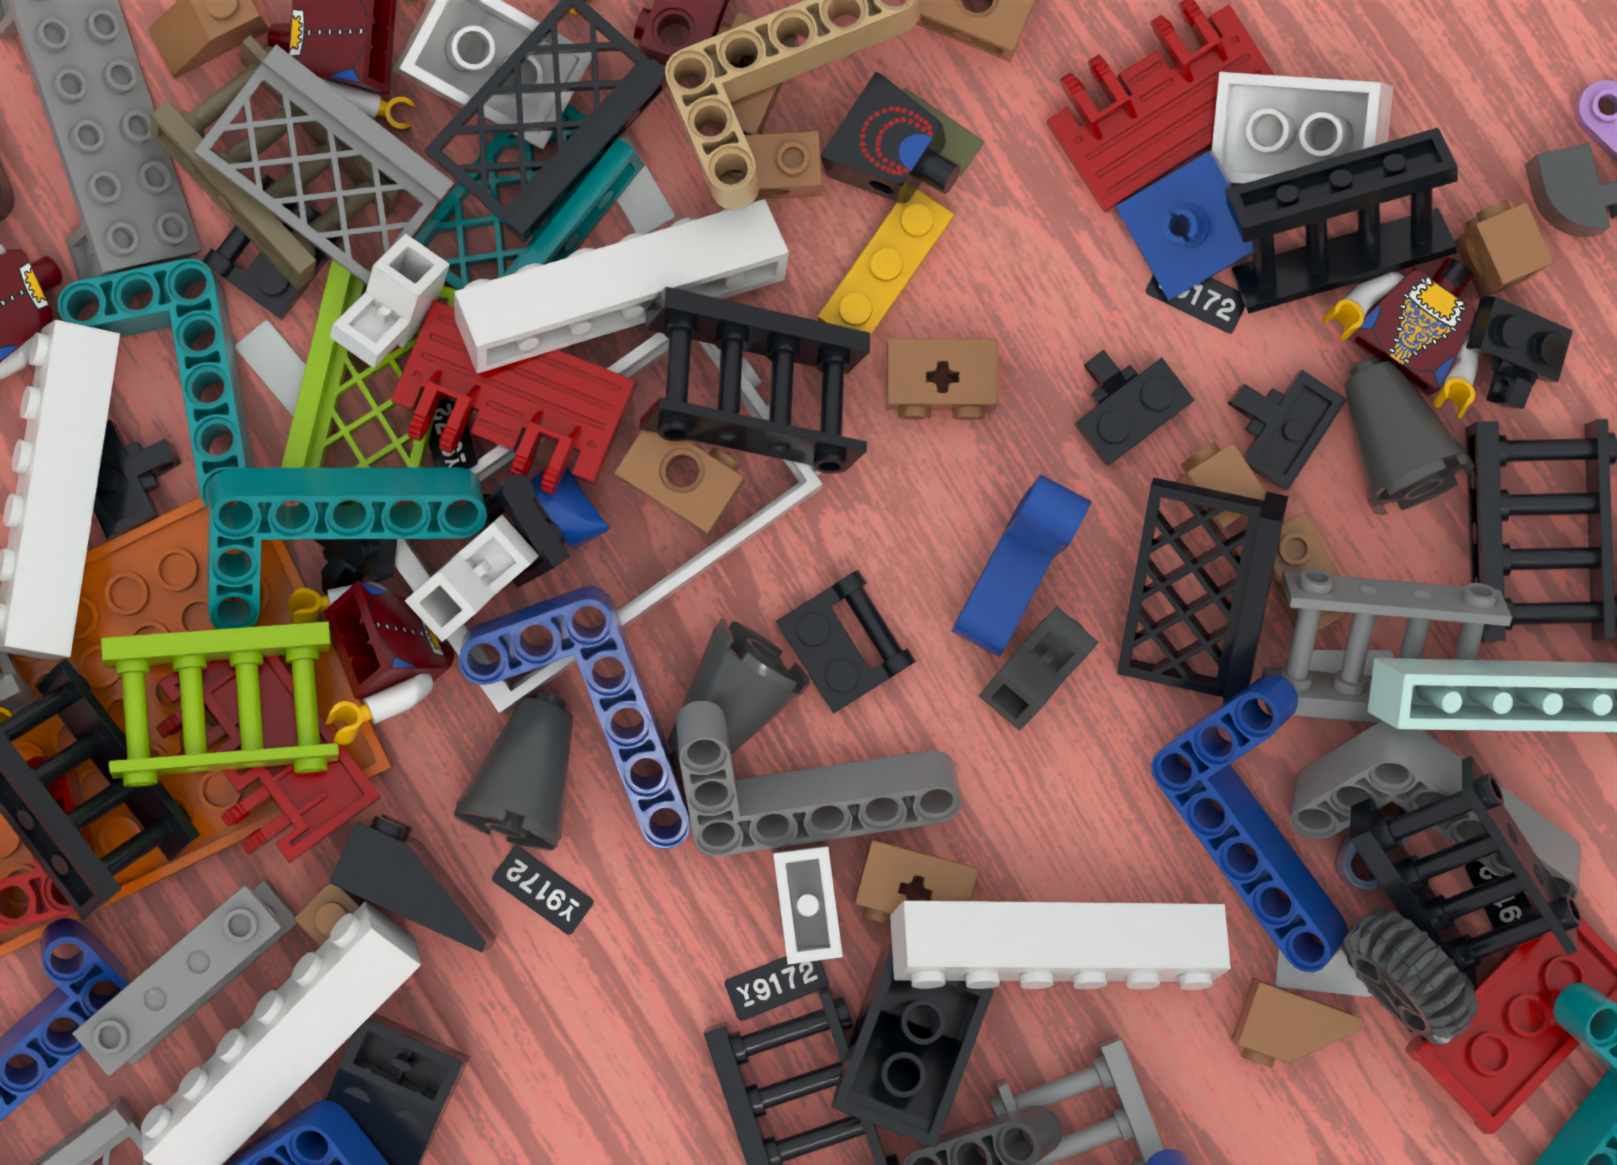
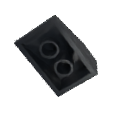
[329,814,497,953]
[831,949,994,1148]

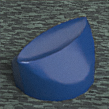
[530,466,610,550]

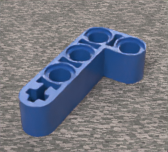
[0,918,129,1122]

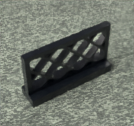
[424,0,668,243]
[1117,477,1289,703]

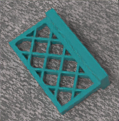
[414,103,645,290]

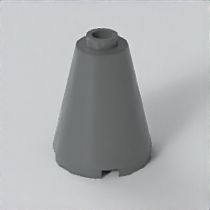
[1344,357,1474,515]
[668,619,810,766]
[454,692,573,851]

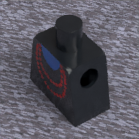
[821,72,961,203]

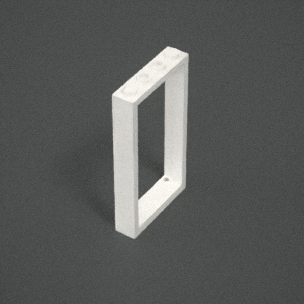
[395,332,822,714]

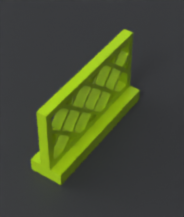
[281,259,458,503]

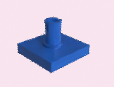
[1115,151,1253,301]

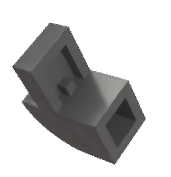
[1525,143,1617,237]
[978,606,1099,731]

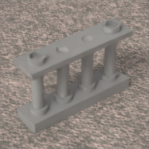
[1262,569,1512,732]
[72,880,298,1077]
[990,1035,1164,1165]

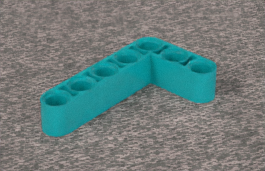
[58,259,255,509]
[207,467,487,630]
[1533,983,1617,1165]

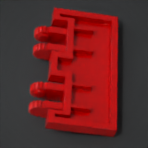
[1046,0,1275,213]
[391,300,638,495]
[156,625,381,864]

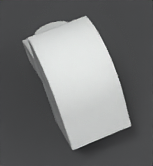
[330,233,450,368]
[405,515,539,642]

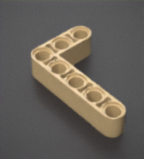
[665,0,921,210]

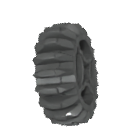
[1343,907,1479,1046]

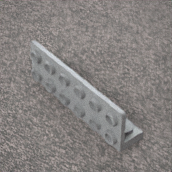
[0,0,201,280]

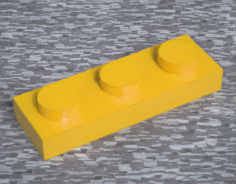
[818,189,954,337]

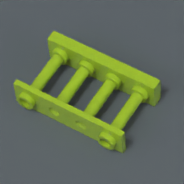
[101,621,339,787]

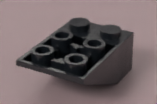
[314,1013,470,1165]

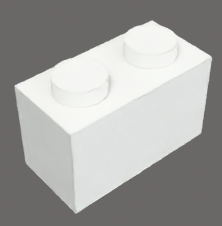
[773,845,843,964]

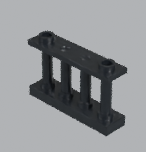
[1225,128,1458,314]
[639,287,870,474]
[1466,419,1617,643]
[0,658,200,921]
[1350,756,1582,991]
[704,987,899,1165]

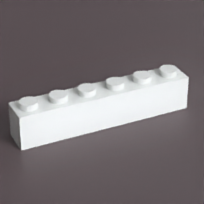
[454,199,789,374]
[0,320,120,661]
[141,901,421,1165]
[890,901,1231,990]

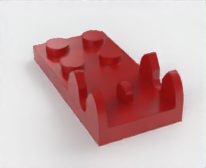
[1405,917,1617,1134]

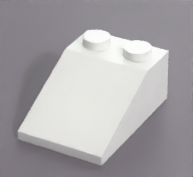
[392,0,592,150]
[1212,72,1393,184]

